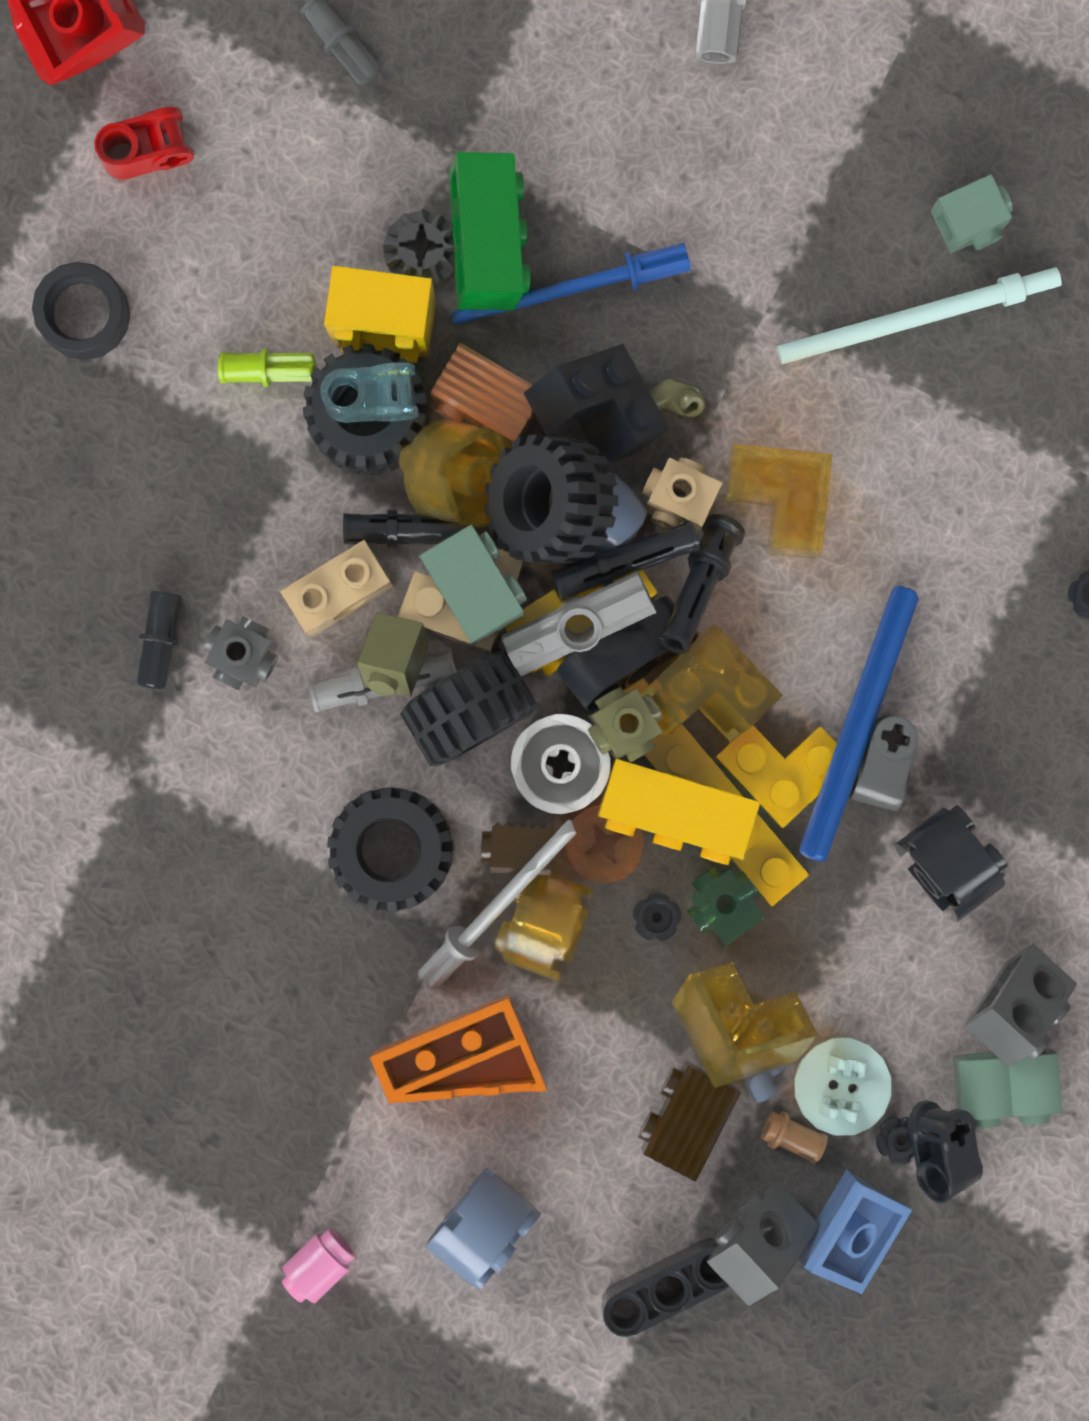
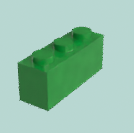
[449,152,530,310]

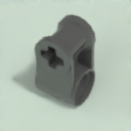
[849,715,918,812]

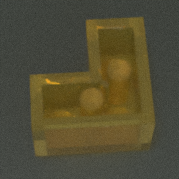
[724,443,833,559]
[640,624,783,742]
[672,962,818,1088]

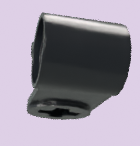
[908,1100,983,1203]

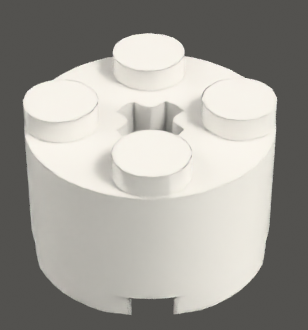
[511,714,610,814]

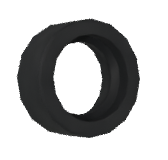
[32,262,131,360]

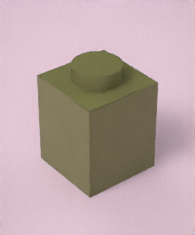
[357,612,429,697]

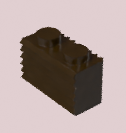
[481,822,553,875]
[638,1061,741,1182]

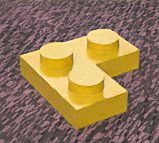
[715,724,837,828]

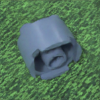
[425,1168,541,1291]

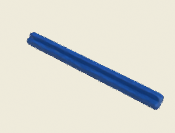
[799,586,919,862]

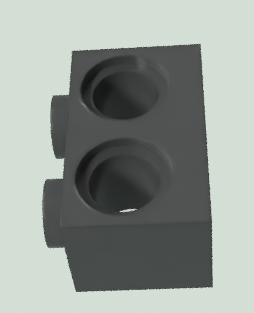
[964,944,1077,1067]

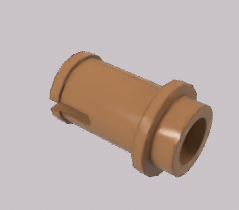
[761,1111,828,1164]

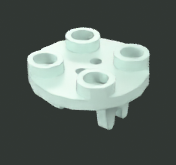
[794,1037,892,1136]

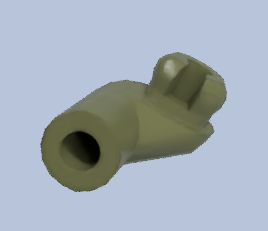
[648,379,705,417]

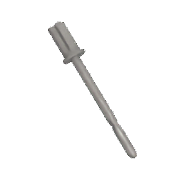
[418,820,576,989]

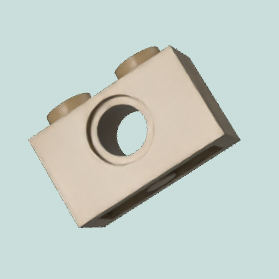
[280,540,394,638]

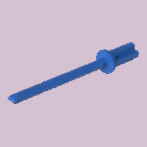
[451,243,691,324]

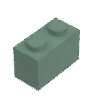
[419,524,527,646]

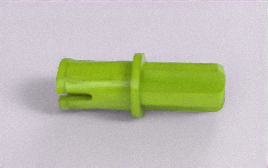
[218,348,317,387]

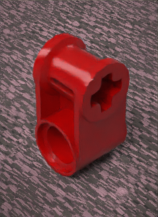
[94,107,194,179]

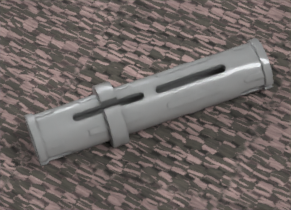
[308,649,456,713]

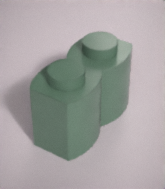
[953,1048,1063,1128]

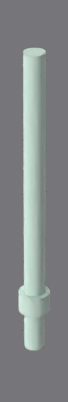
[776,267,1061,365]

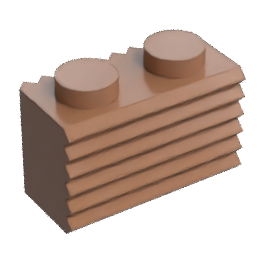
[431,343,535,449]

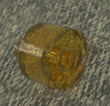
[399,420,512,527]
[495,874,593,982]

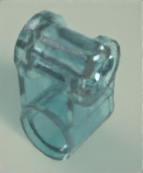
[320,363,419,423]

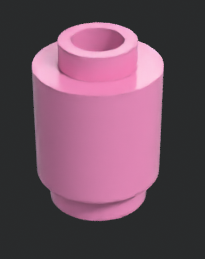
[282,1228,356,1303]

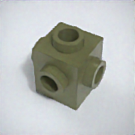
[588,686,663,762]

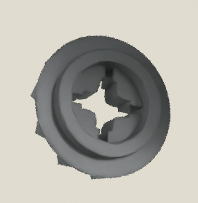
[383,209,455,286]

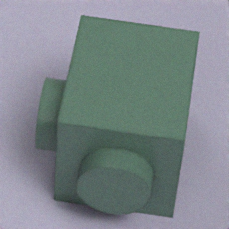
[930,174,1013,254]

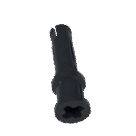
[659,514,745,654]

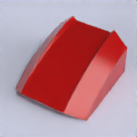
[7,0,146,85]

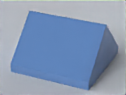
[799,1169,912,1294]

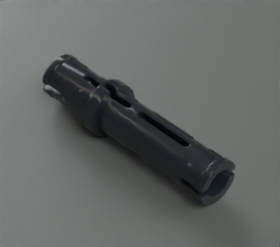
[343,510,490,548]
[550,521,700,601]

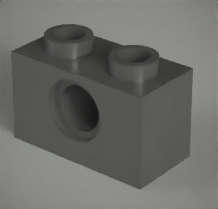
[707,1182,820,1306]

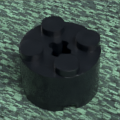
[895,805,1008,923]

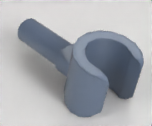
[745,1042,803,1102]

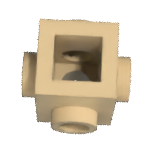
[641,458,723,534]

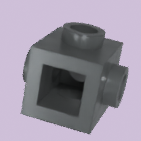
[203,616,278,691]

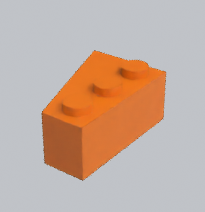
[370,993,547,1104]

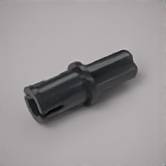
[137,591,182,690]

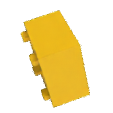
[324,265,436,364]

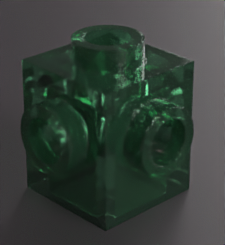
[687,866,766,947]

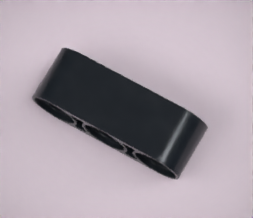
[557,596,699,711]
[602,1238,730,1337]

